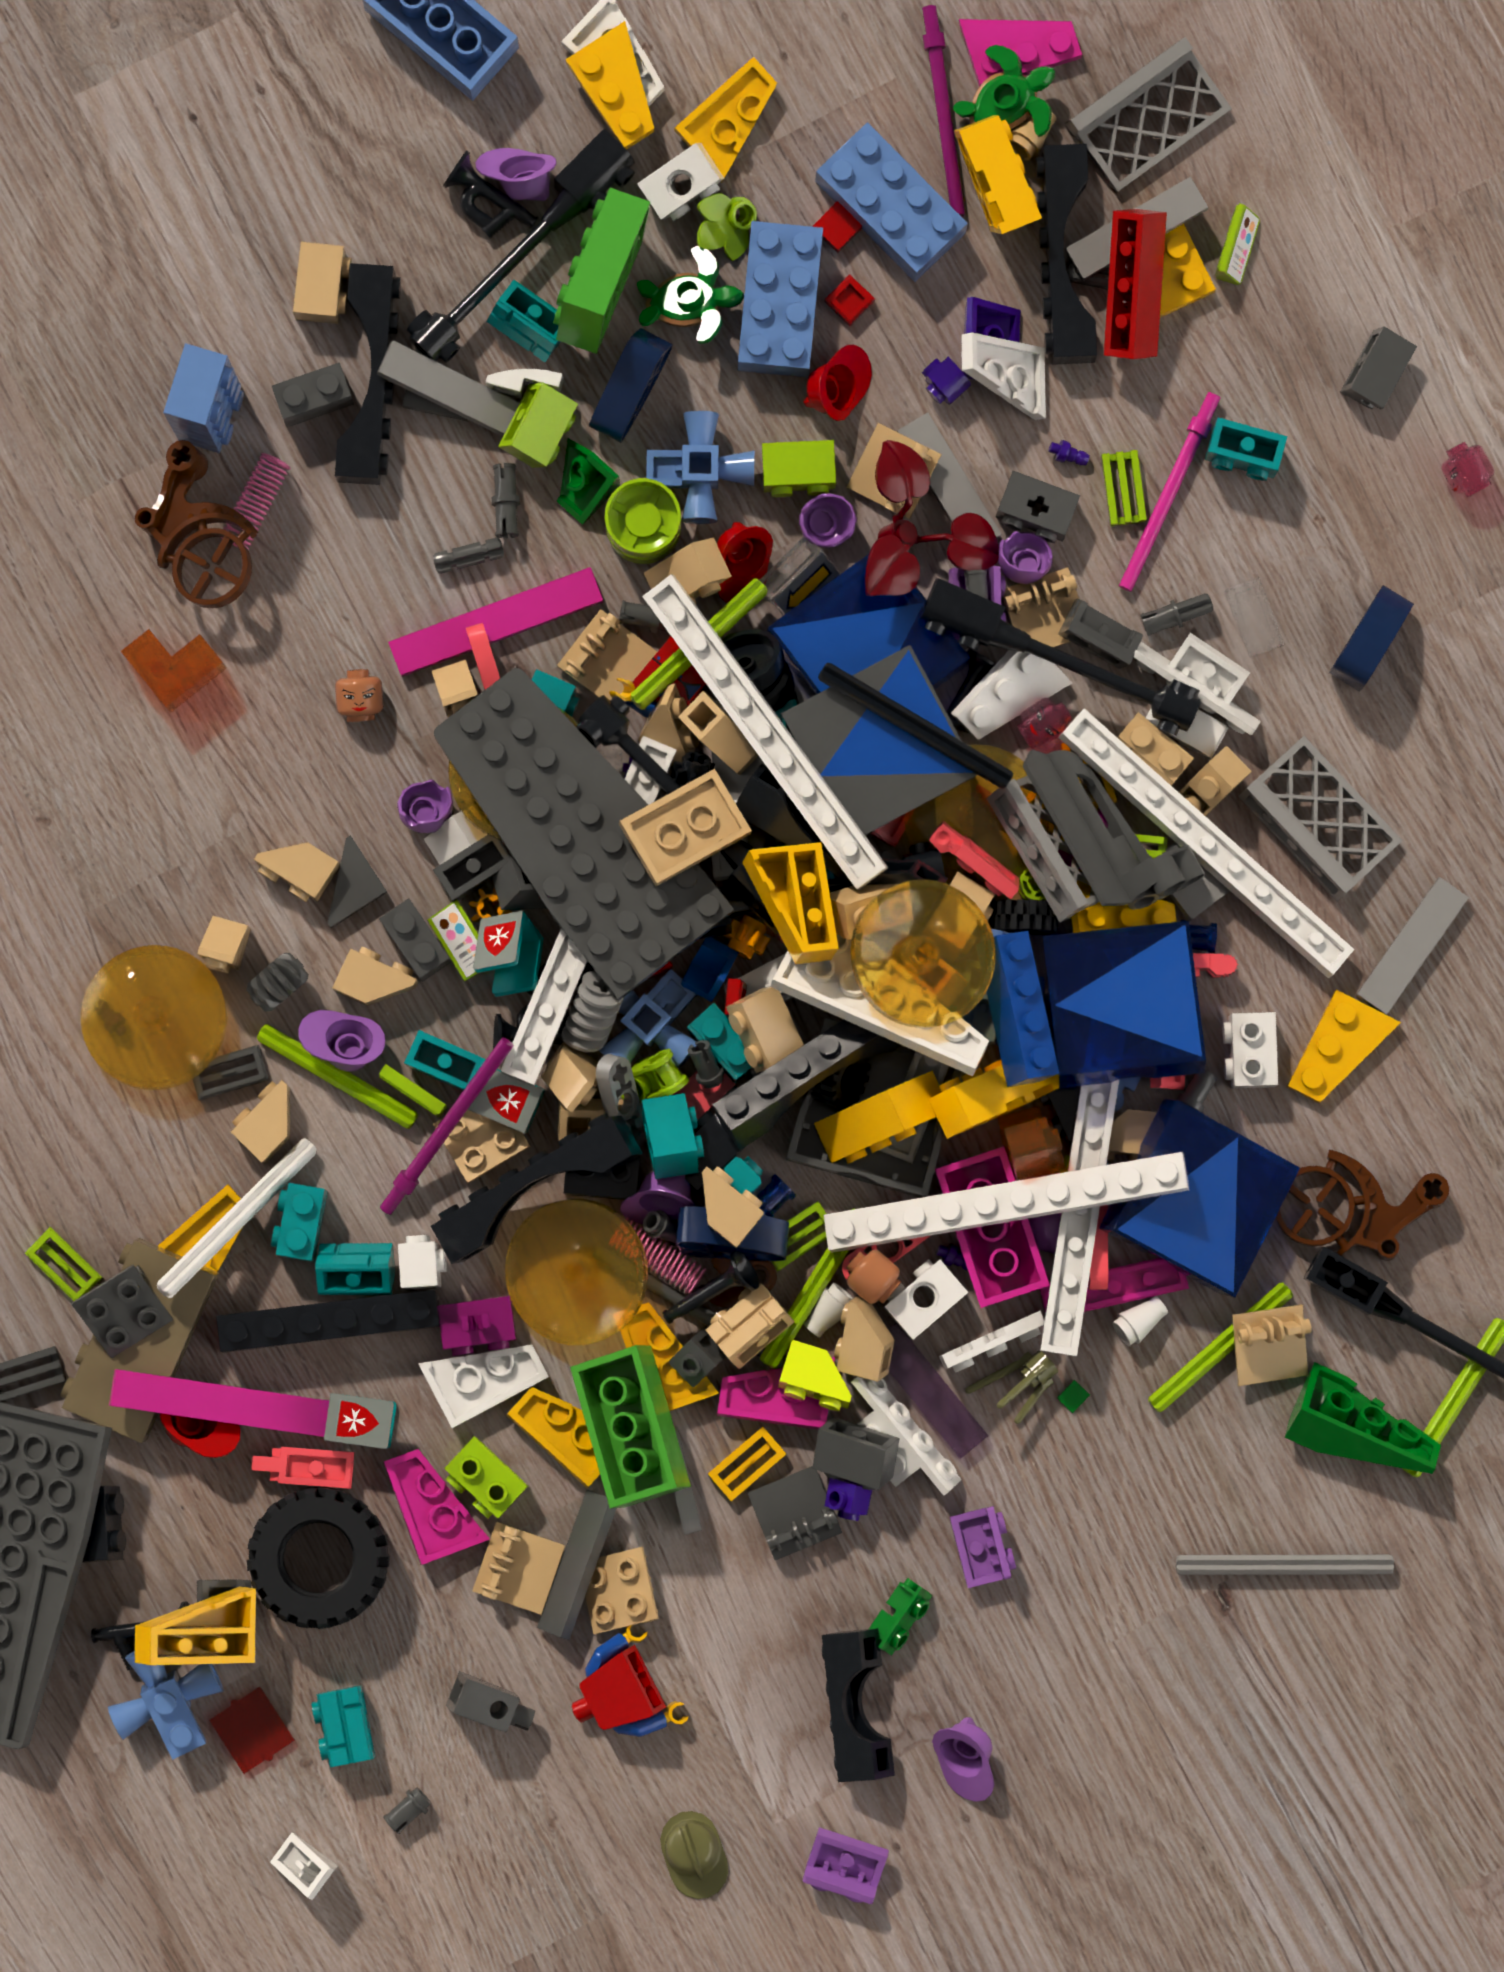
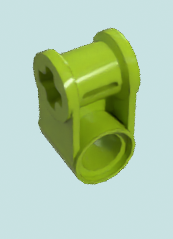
[621,1049,689,1104]

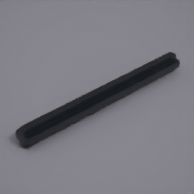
[818,663,1013,789]

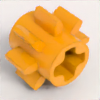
[469,888,512,923]
[724,915,770,960]

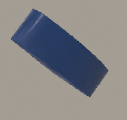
[589,328,673,443]
[1329,585,1414,692]
[676,1206,789,1261]

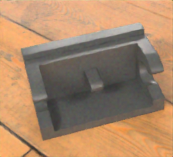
[1340,326,1417,409]
[1058,599,1143,669]

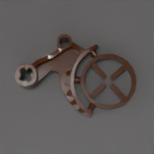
[135,440,259,608]
[1274,1149,1449,1261]

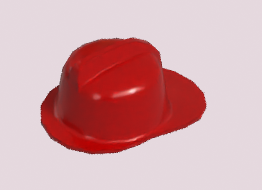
[804,344,872,421]
[717,522,773,603]
[159,1413,240,1458]

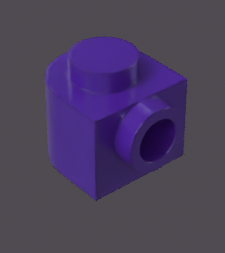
[921,356,971,405]
[824,1478,872,1521]

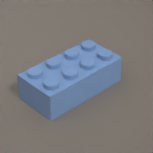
[362,0,519,101]
[815,122,968,282]
[738,221,823,378]
[163,343,244,453]

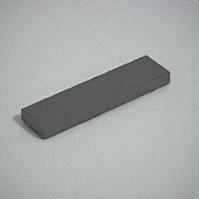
[537,1490,617,1640]

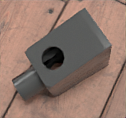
[446,1671,535,1732]

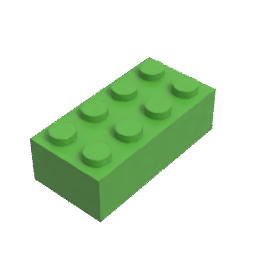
[553,187,650,354]
[570,1345,691,1509]

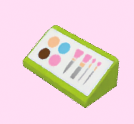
[1215,203,1260,285]
[427,900,479,981]

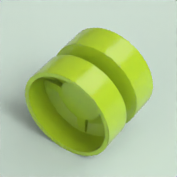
[605,478,681,564]

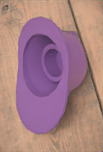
[475,148,556,201]
[298,1010,385,1072]
[620,1172,696,1224]
[932,1717,994,1802]

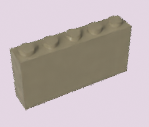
[60,1238,219,1443]

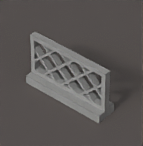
[1065,37,1232,193]
[1238,736,1403,901]
[986,775,1099,923]

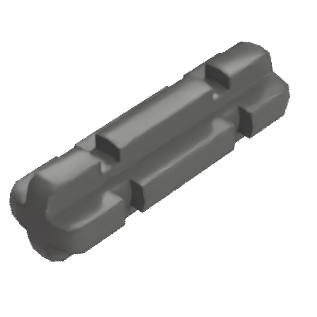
[433,537,504,574]

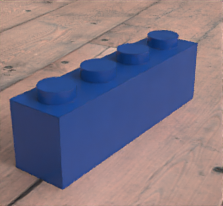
[976,931,1059,1087]

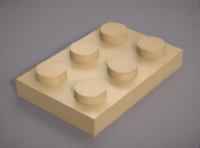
[619,769,752,886]

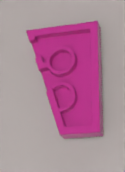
[958,19,1082,87]
[717,1357,835,1430]
[383,1449,490,1565]

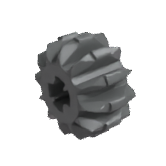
[246,953,309,1012]

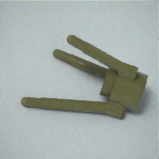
[965,1350,1058,1424]

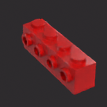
[1104,209,1167,359]

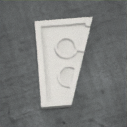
[561,0,664,106]
[961,332,1046,420]
[418,1345,549,1428]

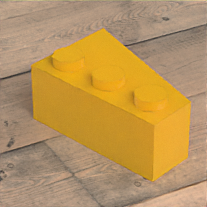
[954,115,1042,234]
[742,842,839,964]
[928,1060,1063,1139]
[814,1071,941,1164]
[135,1586,256,1665]

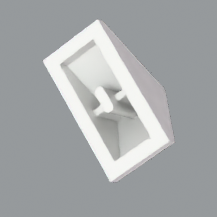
[424,804,498,865]
[270,1833,338,1900]

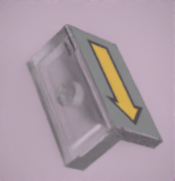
[760,537,843,625]

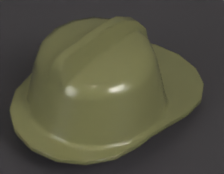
[660,1811,728,1899]

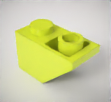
[778,1340,852,1411]

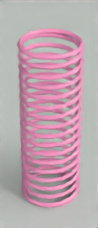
[221,453,291,550]
[610,1217,707,1295]

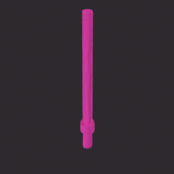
[1119,392,1221,592]

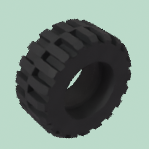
[247,1488,390,1629]

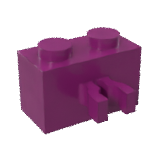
[437,1296,517,1356]

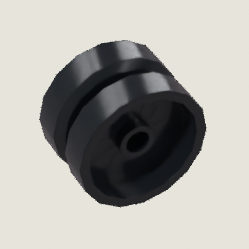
[716,629,795,712]

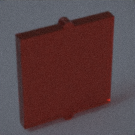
[209,1686,295,1774]

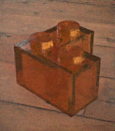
[121,629,227,713]
[997,1106,1065,1181]

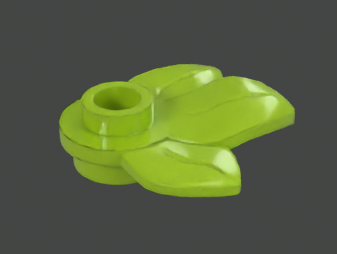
[697,193,757,261]

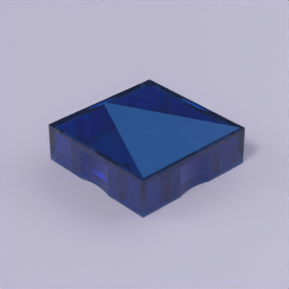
[767,554,970,695]
[1043,921,1206,1088]
[1099,1099,1300,1298]

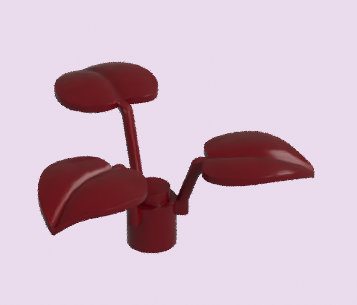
[865,440,999,597]

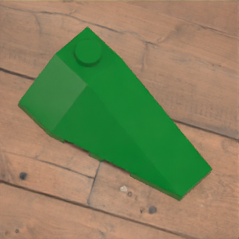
[1284,1362,1441,1474]

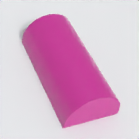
[935,1146,1050,1308]

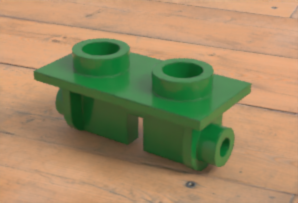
[868,1578,933,1656]

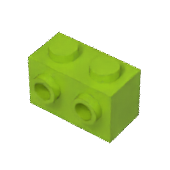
[498,382,578,468]
[762,440,836,498]
[444,1436,529,1518]

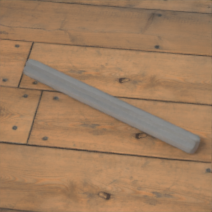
[1176,1554,1394,1575]

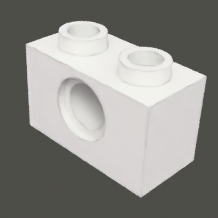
[637,143,725,221]
[883,1259,969,1341]

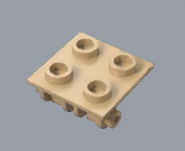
[847,423,942,519]
[1002,567,1079,648]
[557,609,657,700]
[433,1110,531,1184]
[1232,1304,1311,1386]
[472,1522,565,1615]
[585,1547,659,1635]

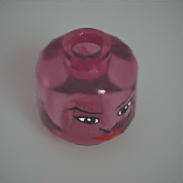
[1441,441,1495,497]
[1017,697,1073,751]

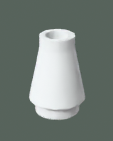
[804,1283,853,1338]
[1112,1296,1168,1346]

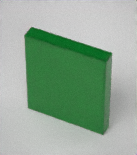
[1057,1380,1090,1413]

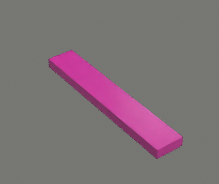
[388,567,603,677]
[109,1369,329,1437]

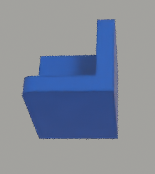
[681,937,739,1002]

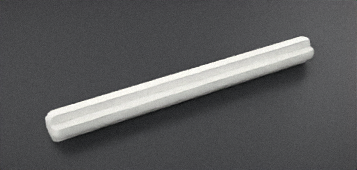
[157,1138,317,1298]

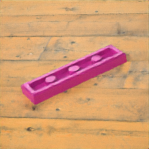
[1039,1256,1189,1315]

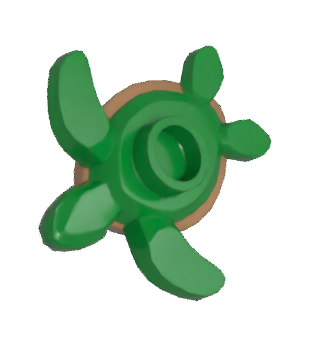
[953,45,1055,137]
[637,246,744,344]

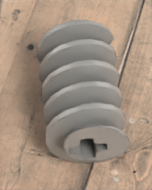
[561,970,624,1052]

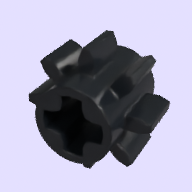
[671,752,718,787]

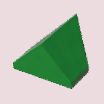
[556,438,620,525]

